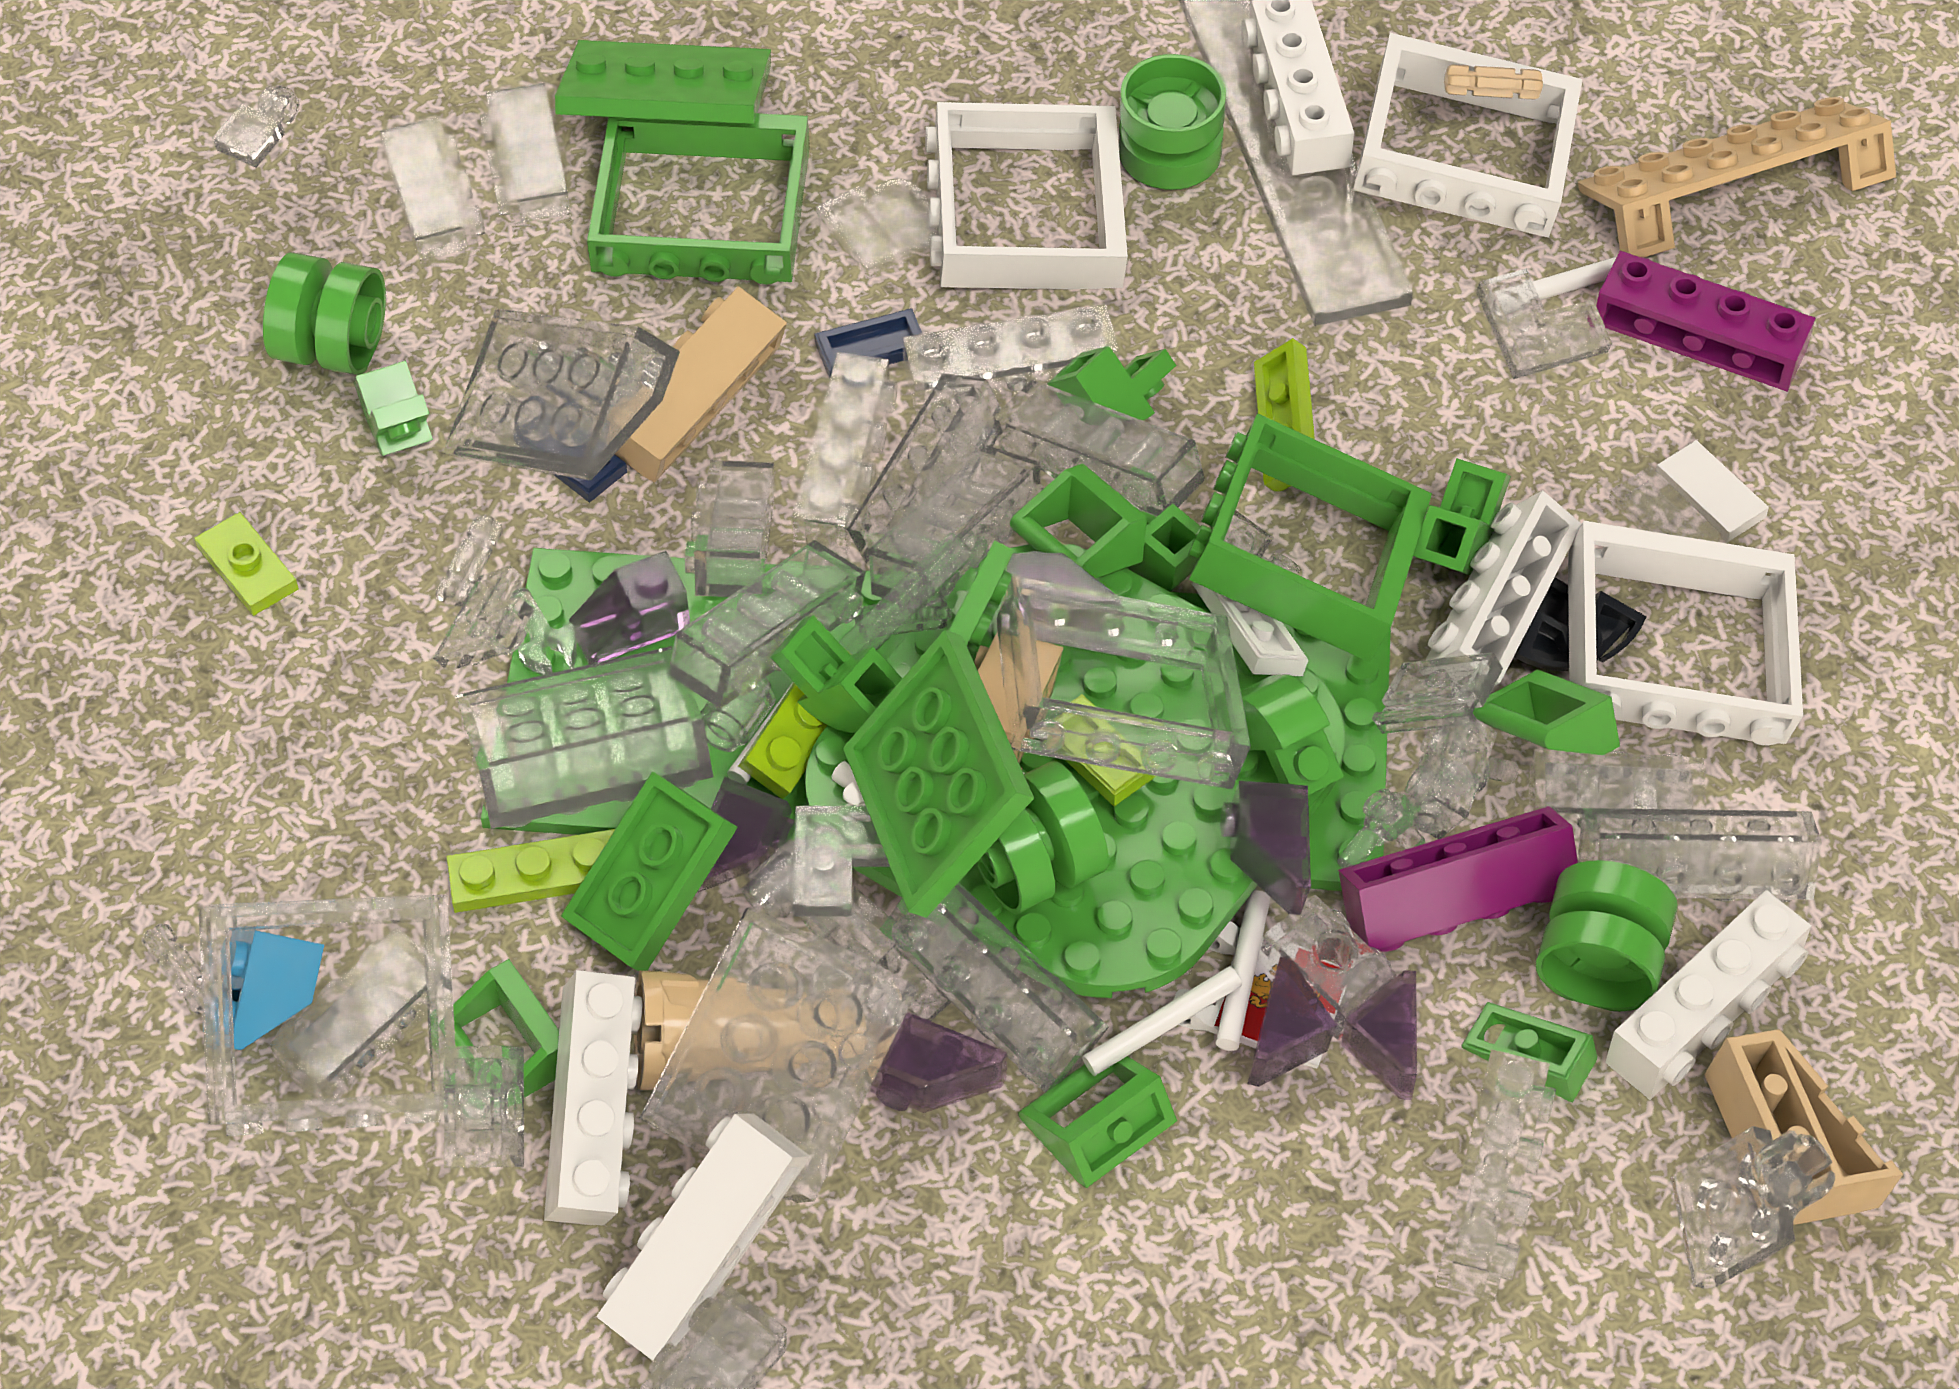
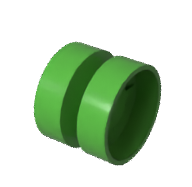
[1119,54,1226,190]
[263,252,386,375]
[976,761,1109,914]
[1536,860,1678,1012]

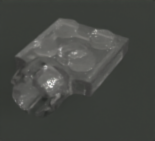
[1670,1126,1835,1289]

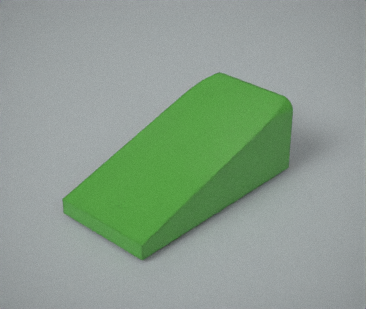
[1461,1002,1597,1103]

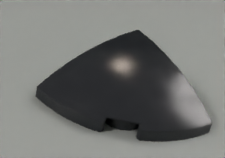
[1514,577,1647,671]

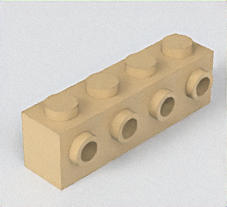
[605,286,787,483]

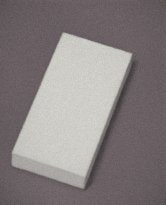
[1655,440,1769,543]

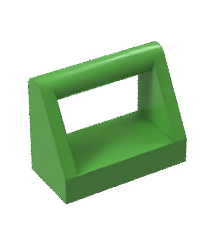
[1010,464,1147,585]
[1472,669,1620,755]
[433,959,559,1115]
[1018,1056,1177,1188]

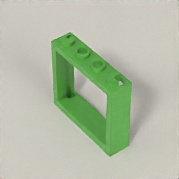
[587,113,810,285]
[1188,413,1432,662]

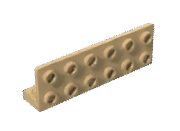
[1578,97,1896,258]

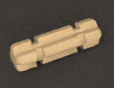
[1444,64,1543,100]

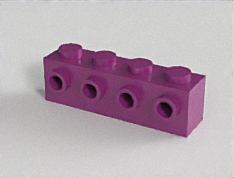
[1592,250,1816,392]
[1338,806,1578,952]

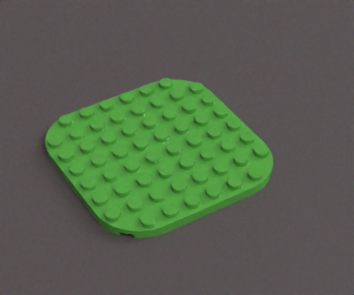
[805,544,1345,998]

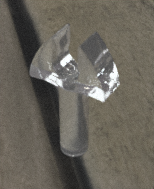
[510,588,577,678]

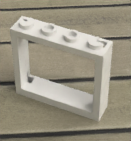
[1353,33,1582,238]
[925,102,1128,289]
[1568,521,1803,746]

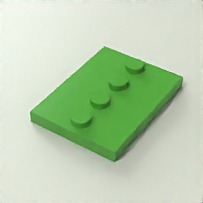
[555,40,771,124]
[843,630,1034,918]

